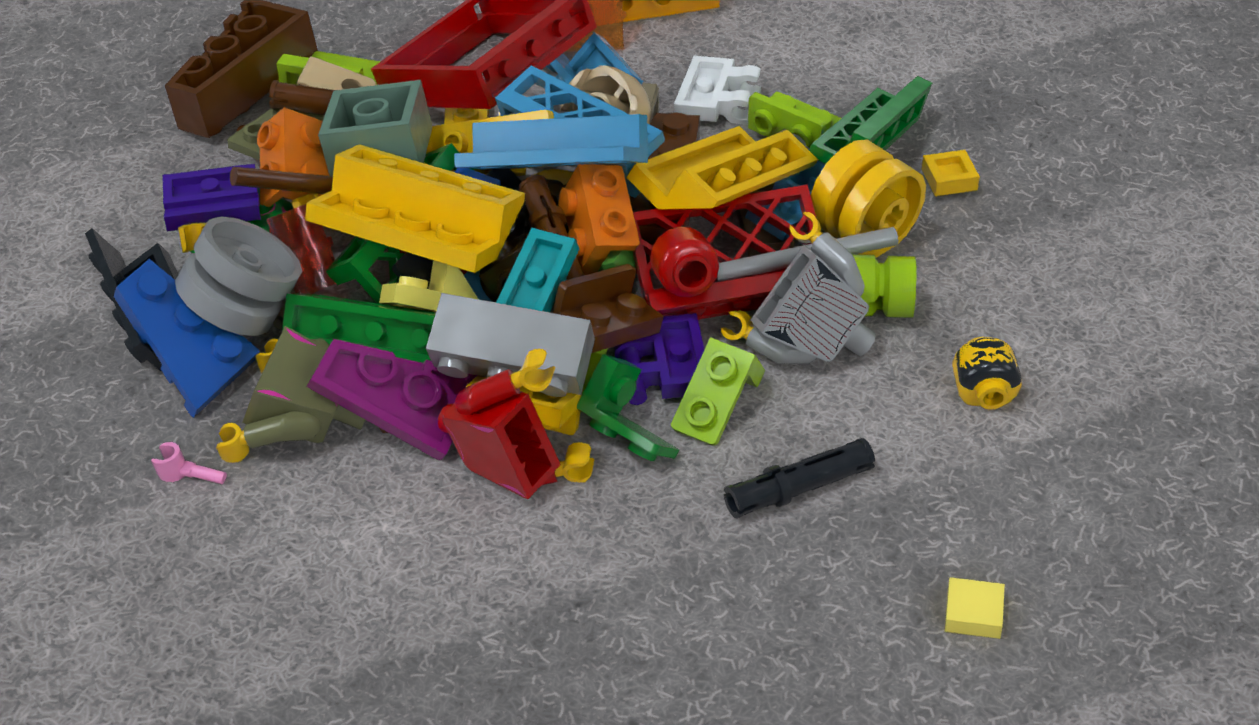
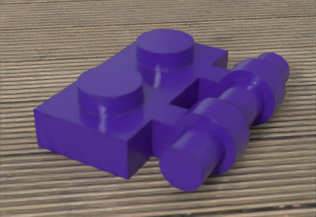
[613,313,705,405]

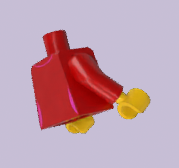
[438,349,595,499]

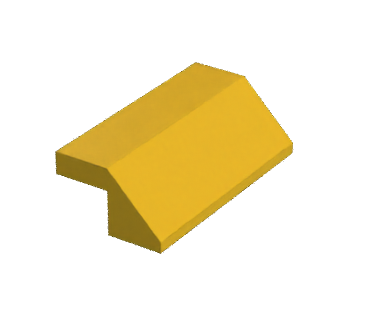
[626,126,819,209]
[305,144,525,273]

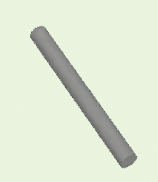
[715,227,898,282]

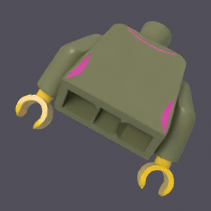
[216,326,365,463]

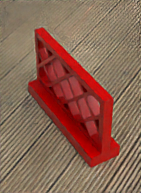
[632,184,816,320]

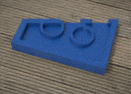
[114,259,260,418]

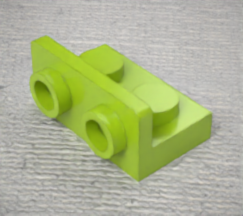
[748,91,841,148]

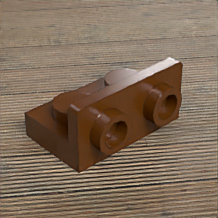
[553,264,664,353]

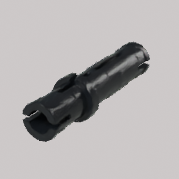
[723,438,875,519]

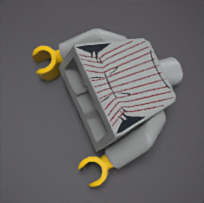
[721,212,876,364]

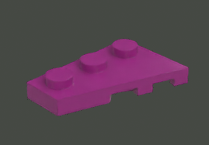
[306,339,478,460]

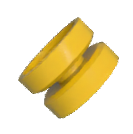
[811,139,926,258]

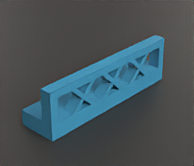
[495,65,665,198]
[454,114,648,170]

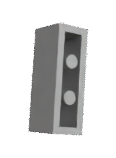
[426,293,595,397]

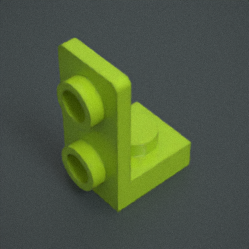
[671,337,765,446]

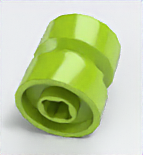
[853,255,917,318]

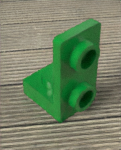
[577,354,679,461]

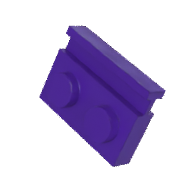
[162,163,261,231]

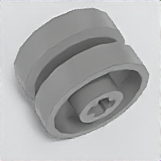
[175,217,302,336]

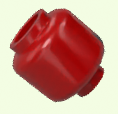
[650,226,719,297]

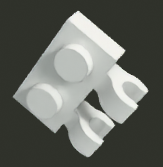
[674,55,761,125]

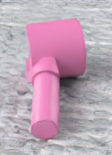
[151,442,227,484]

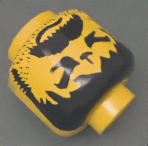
[952,336,1022,410]

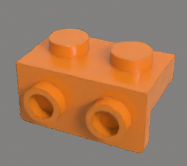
[257,107,330,207]
[559,164,640,275]

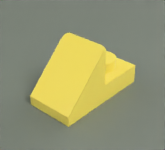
[379,261,479,312]

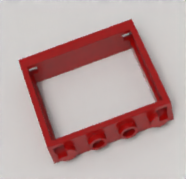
[371,0,597,109]

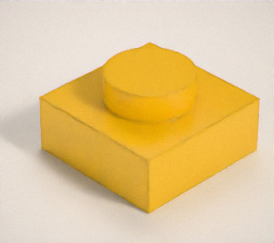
[922,150,980,197]

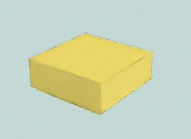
[944,577,1005,639]

